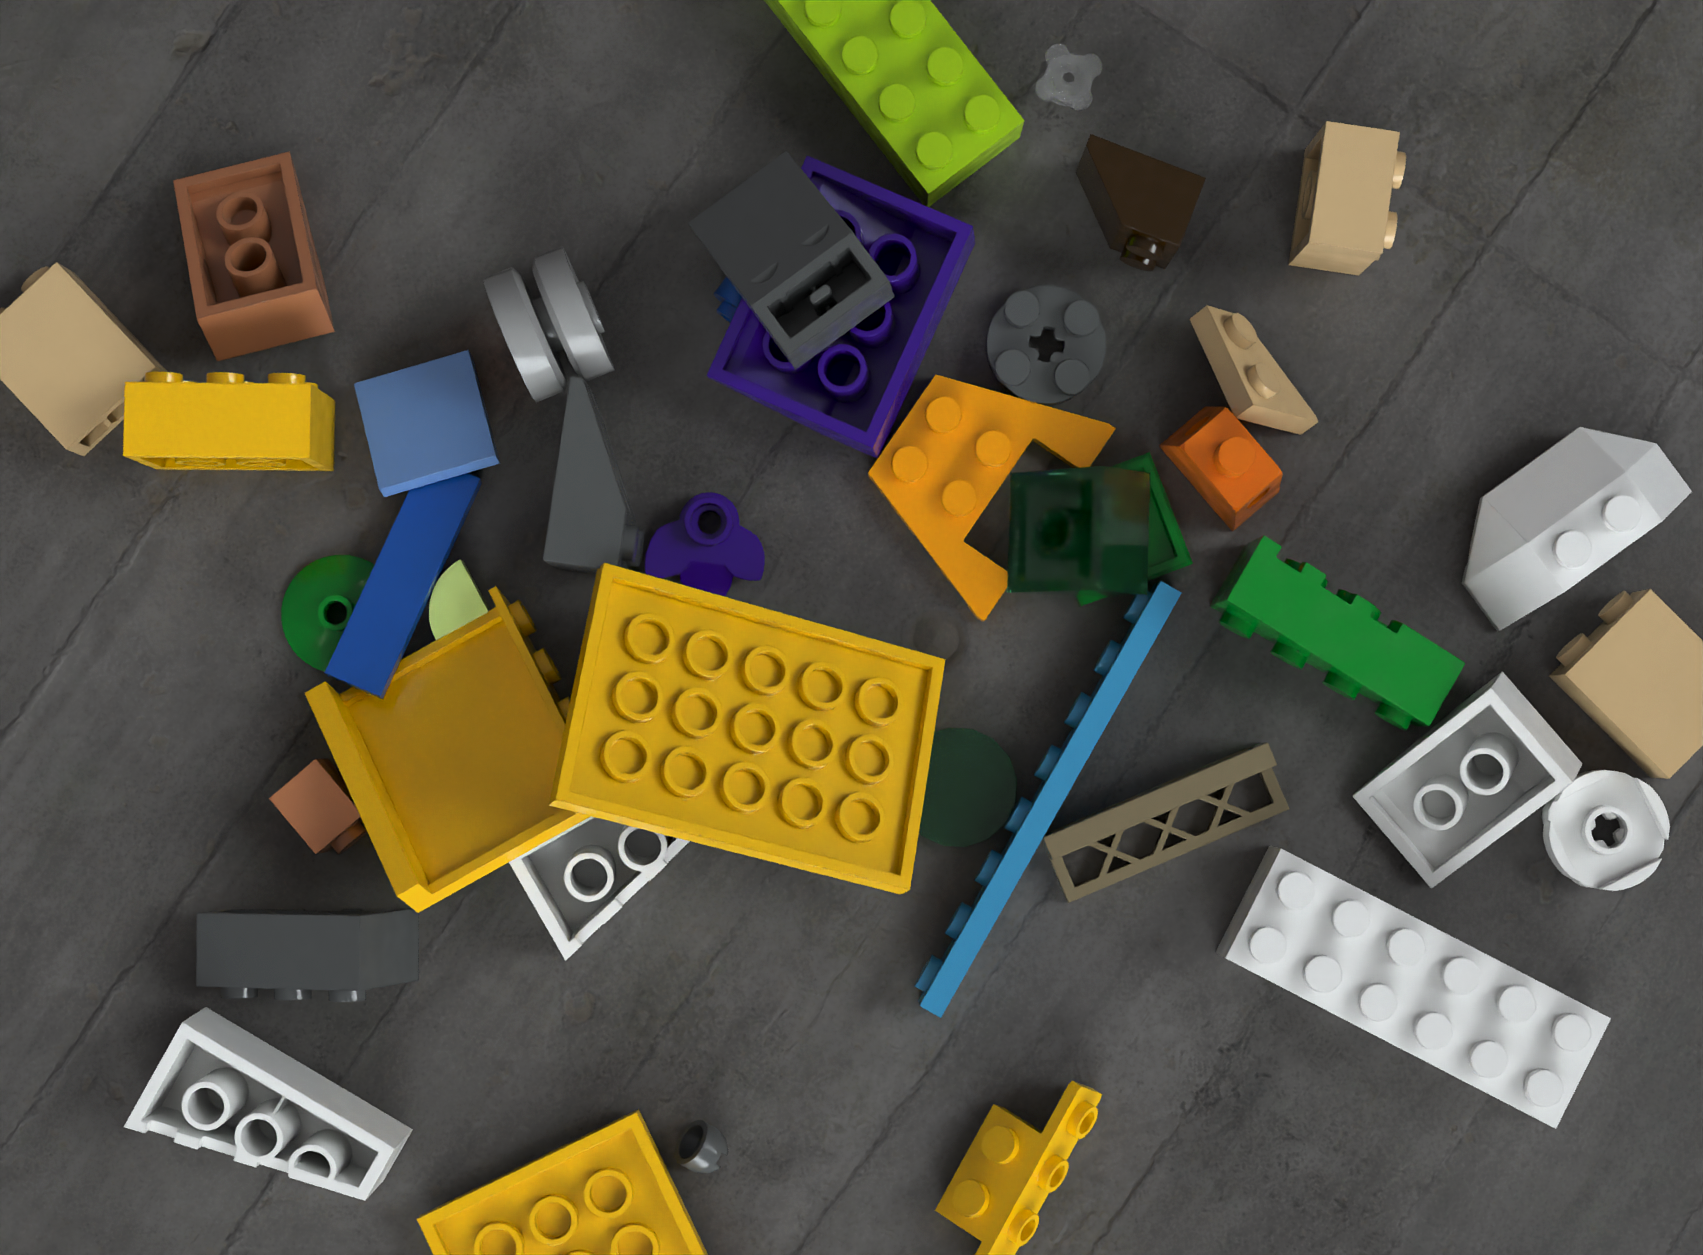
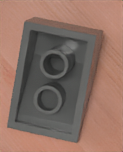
[543,376,644,574]

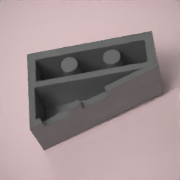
[196,908,419,1002]

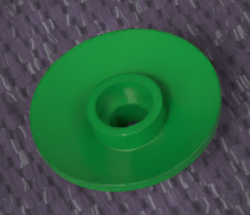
[281,555,374,672]

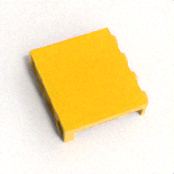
[305,586,590,913]

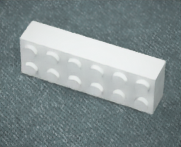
[1215,846,1611,1129]

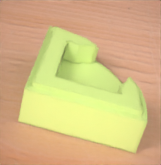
[429,559,490,640]

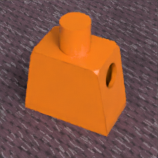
[1159,407,1283,532]

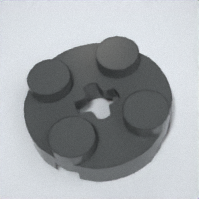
[986,285,1106,406]

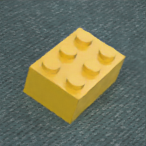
[123,372,335,471]

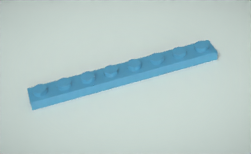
[914,581,1182,1018]

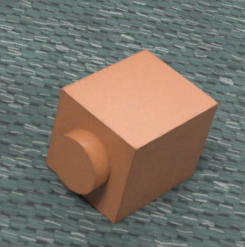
[269,759,367,854]

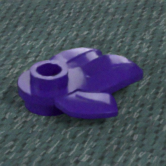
[645,492,765,597]

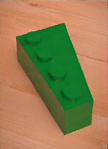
[1210,535,1465,731]

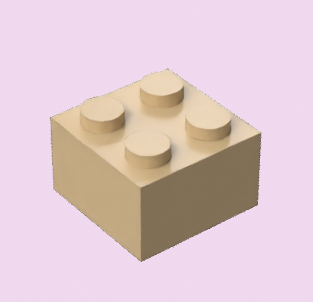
[1289,121,1406,276]

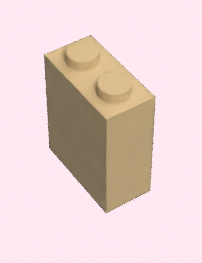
[0,262,168,456]
[1549,589,1703,779]

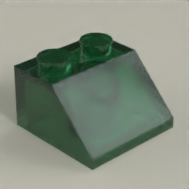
[1007,466,1150,596]

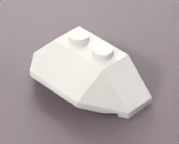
[1462,427,1692,631]

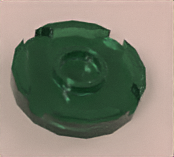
[919,728,1017,847]

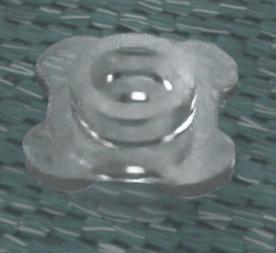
[1035,44,1102,111]

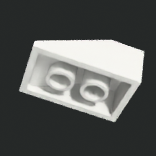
[1353,671,1583,889]

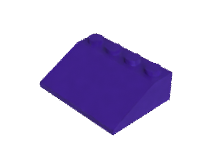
[706,156,975,459]

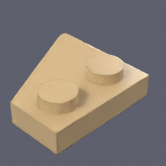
[1190,305,1318,435]

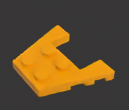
[868,374,1116,622]

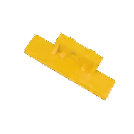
[935,1081,1102,1255]

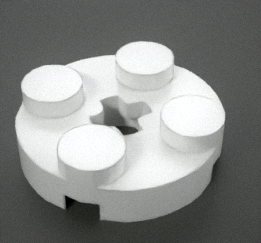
[1541,770,1670,891]

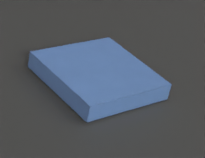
[354,350,500,497]

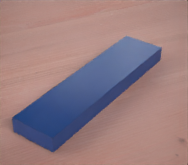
[324,473,482,699]

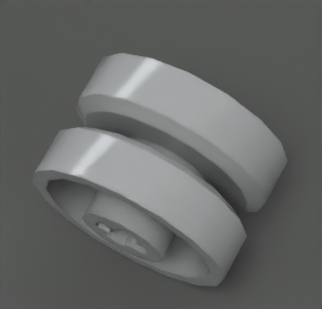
[483,246,615,403]

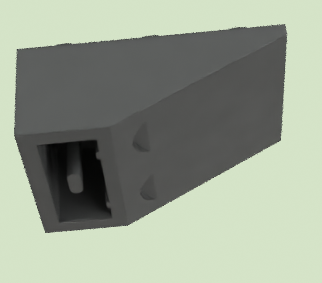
[688,151,894,370]

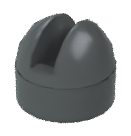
[675,1120,729,1174]

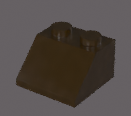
[1076,134,1206,272]

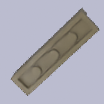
[1041,742,1290,903]

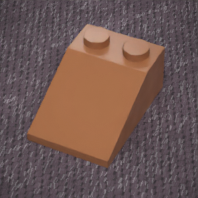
[173,151,335,361]

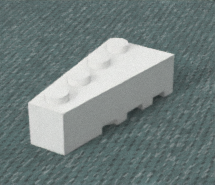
[509,816,690,961]
[124,1007,413,1201]

